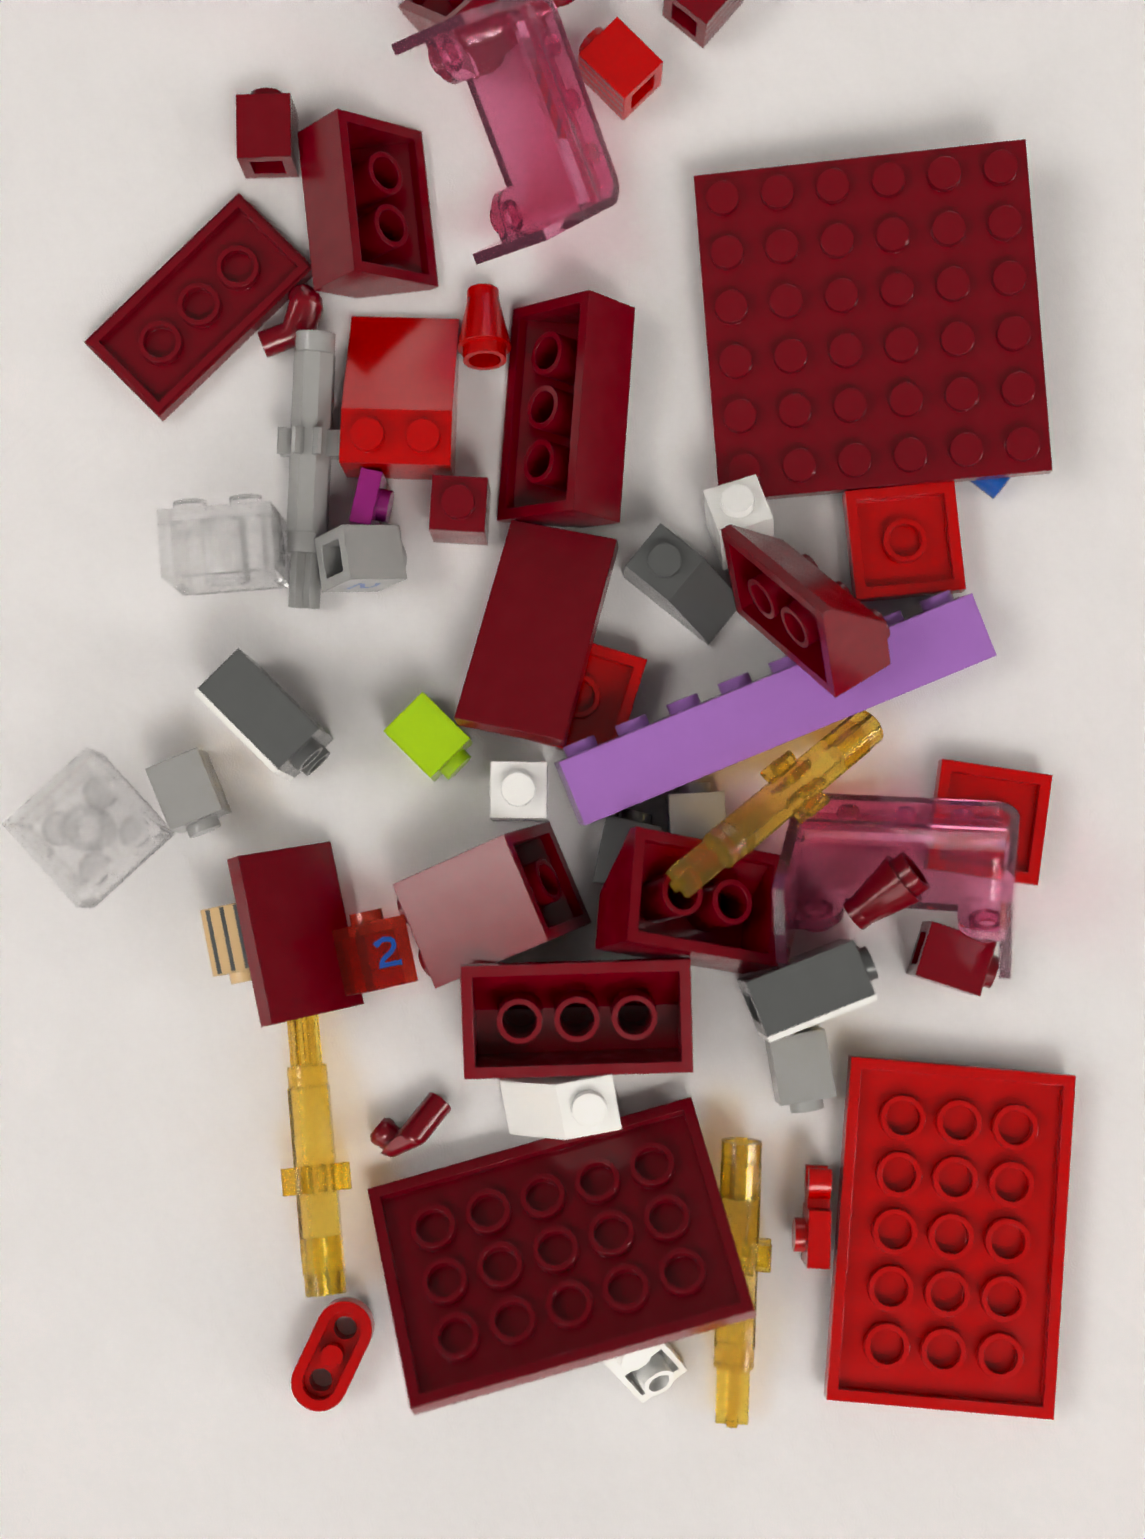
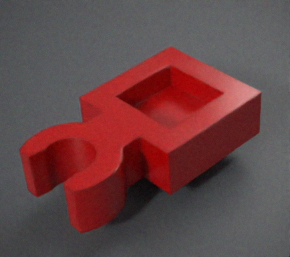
[792,1164,832,1269]

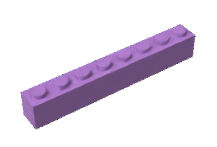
[554,589,997,825]

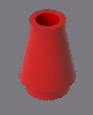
[457,283,512,370]

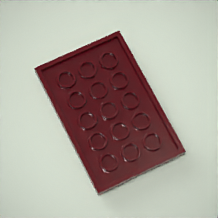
[367,1097,756,1415]

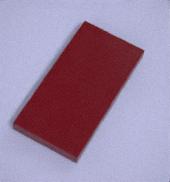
[84,193,312,422]
[454,520,618,747]

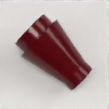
[843,852,930,930]

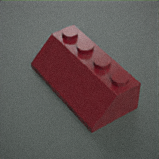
[497,290,635,528]
[460,957,693,1079]

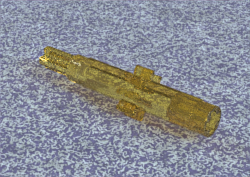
[666,710,883,898]
[280,1015,352,1298]
[713,1137,772,1428]

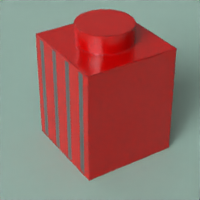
[579,17,663,121]

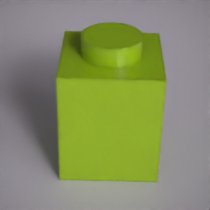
[383,692,473,782]

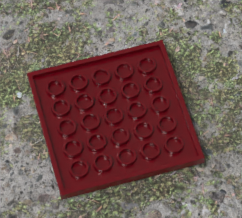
[694,139,1052,500]

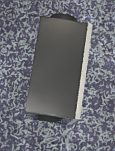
[193,648,333,781]
[737,939,878,1043]

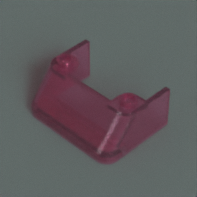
[391,0,619,265]
[772,793,1020,979]

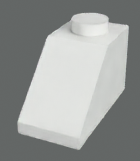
[499,1074,622,1140]

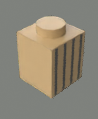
[200,903,252,985]

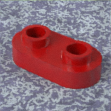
[291,1297,375,1412]

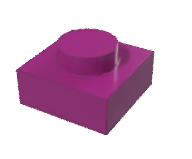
[349,468,394,525]

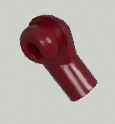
[257,284,323,358]
[370,1092,451,1157]

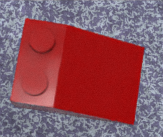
[339,316,460,480]

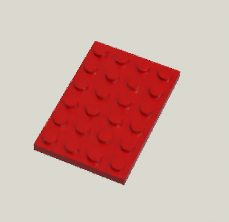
[824,1055,1076,1420]

